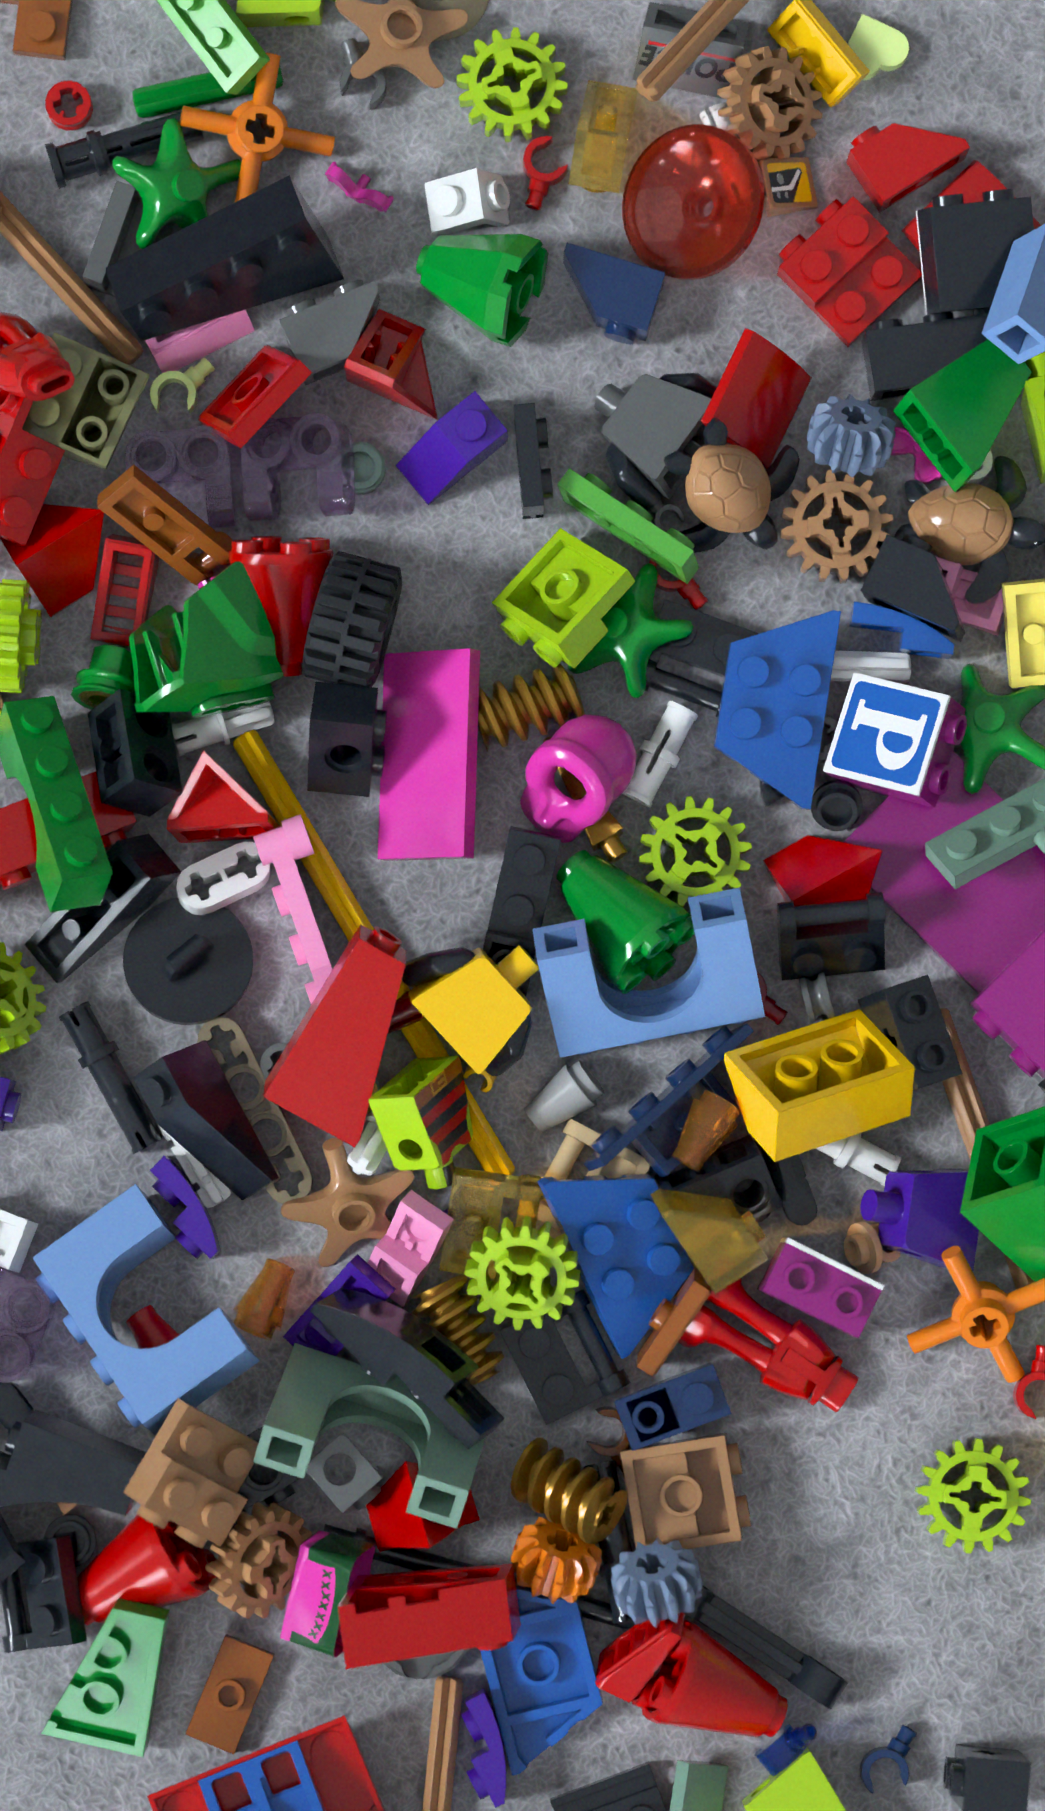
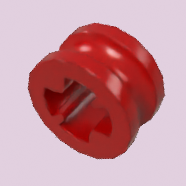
[45,80,93,131]

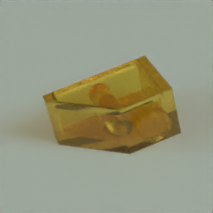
[568,80,638,193]
[651,1189,769,1294]

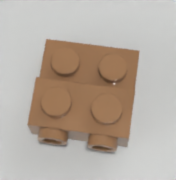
[124,1399,259,1549]
[620,1433,751,1550]

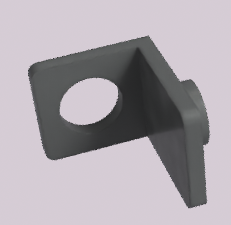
[307,1433,383,1513]

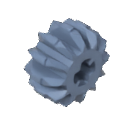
[807,394,896,478]
[611,1537,703,1628]

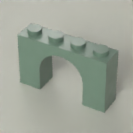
[253,1343,486,1529]

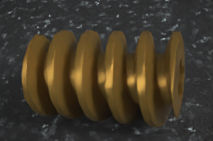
[478,663,585,752]
[410,1275,505,1385]
[511,1437,627,1544]

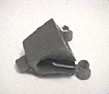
[595,373,717,532]

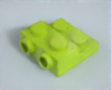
[492,528,635,668]

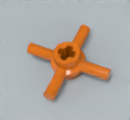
[180,52,335,203]
[907,1246,1045,1383]

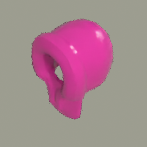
[520,714,637,843]

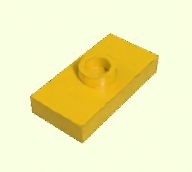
[767,0,870,108]

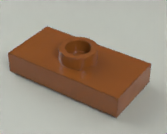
[636,1268,711,1376]
[185,1634,275,1754]

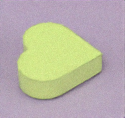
[848,14,909,80]

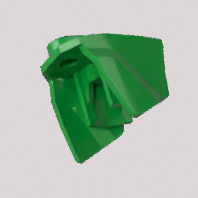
[129,561,284,718]

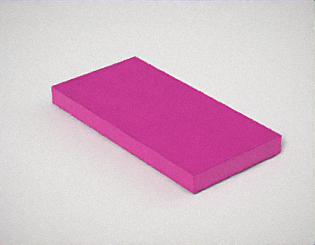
[378,648,480,861]

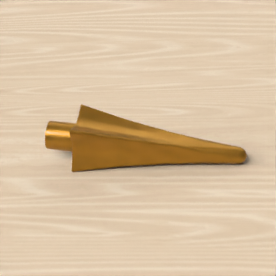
[543,736,628,863]

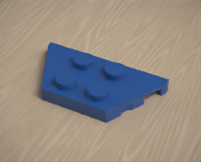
[714,610,841,810]
[537,1174,694,1359]
[480,1585,603,1776]

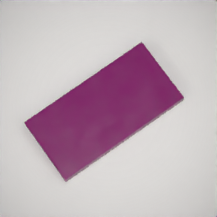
[844,751,1045,994]

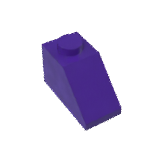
[396,391,508,506]

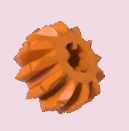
[511,1516,602,1604]

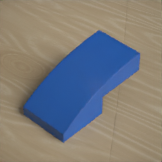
[849,601,954,659]

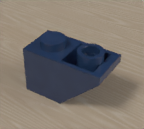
[614,1362,732,1451]

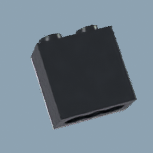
[916,189,1034,315]

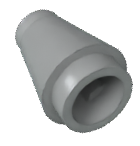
[524,1060,604,1133]

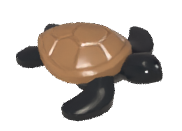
[664,418,800,553]
[894,456,1045,604]

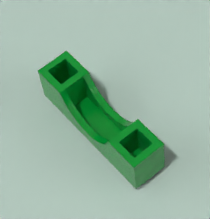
[0,696,113,912]

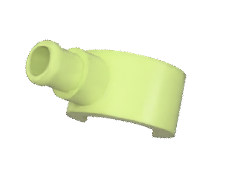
[150,357,215,414]

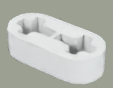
[176,841,271,915]

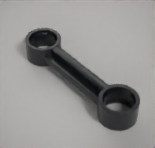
[685,1585,848,1709]

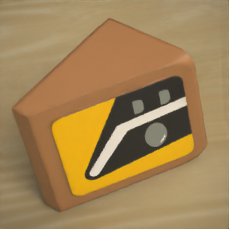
[758,157,818,217]

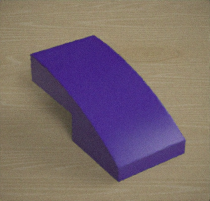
[283,1254,396,1356]

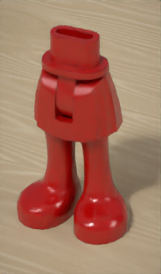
[0,312,75,401]
[678,1258,859,1412]

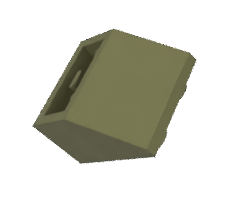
[22,332,150,469]

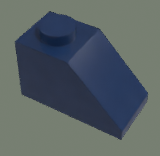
[563,242,665,344]

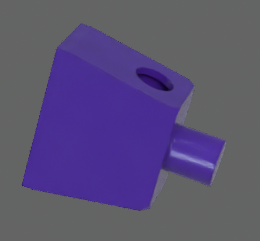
[860,1169,979,1271]

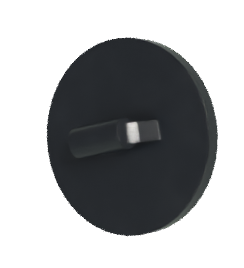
[123,898,253,1025]

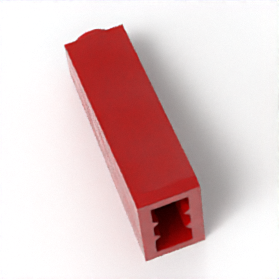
[263,924,406,1148]

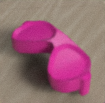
[325,161,394,212]
[891,427,942,485]

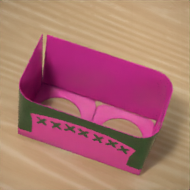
[280,1530,376,1658]

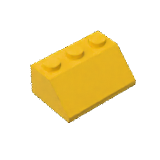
[724,1009,915,1162]

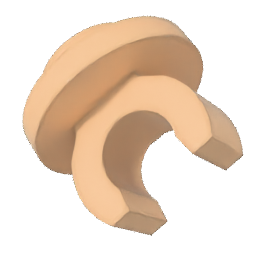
[844,1222,901,1274]

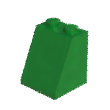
[960,1106,1045,1282]

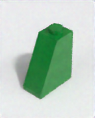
[893,339,1032,492]

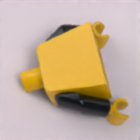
[397,945,539,1093]

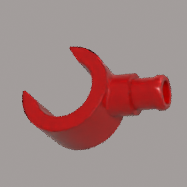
[523,136,568,210]
[649,560,708,610]
[1013,1345,1045,1419]

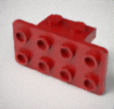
[0,388,65,546]

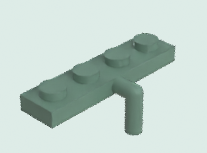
[925,778,1045,889]

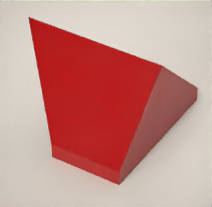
[344,309,438,420]
[0,504,104,617]
[167,750,281,843]
[763,835,883,906]
[366,1461,480,1552]

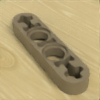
[197,1017,313,1204]

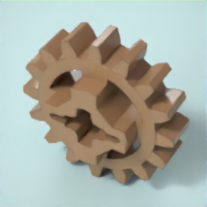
[717,46,823,160]
[780,470,893,584]
[206,1502,312,1619]

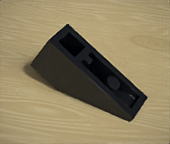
[24,834,182,983]
[133,1040,279,1200]

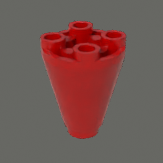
[229,536,333,677]
[77,1514,217,1625]
[632,1620,788,1737]

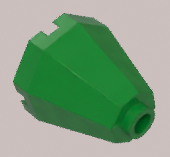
[416,234,549,347]

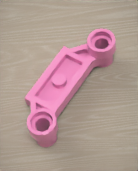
[253,814,333,1004]

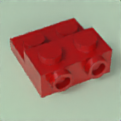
[777,196,922,347]

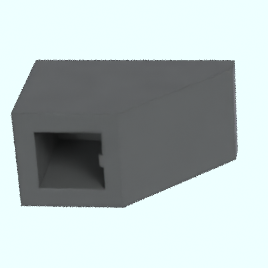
[279,280,380,386]

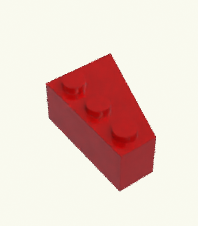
[338,1563,521,1669]

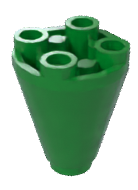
[556,850,695,994]

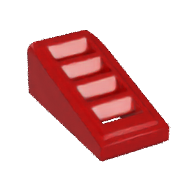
[90,534,160,647]
[595,1612,685,1703]

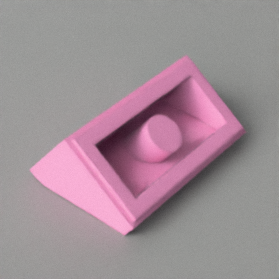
[145,310,255,373]

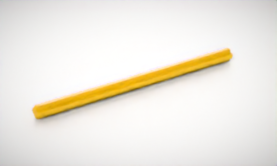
[233,730,515,1183]

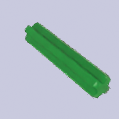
[132,65,283,118]

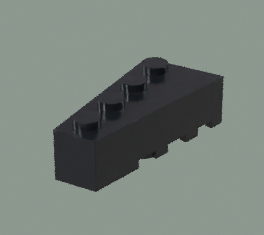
[105,175,344,341]

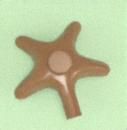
[335,0,468,89]
[281,1138,414,1267]

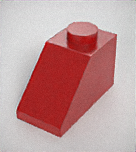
[846,123,970,213]

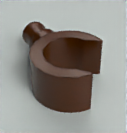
[586,1406,630,1477]

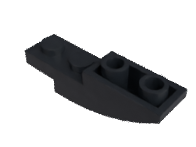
[483,826,561,996]
[310,1288,505,1449]

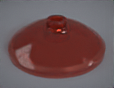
[622,124,764,280]

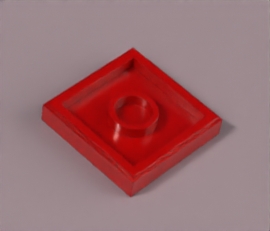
[198,345,312,448]

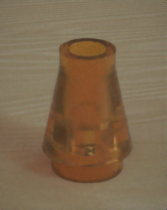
[672,1090,741,1172]
[233,1258,295,1341]

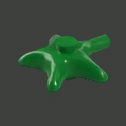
[113,118,241,249]
[568,563,694,698]
[960,664,1045,794]

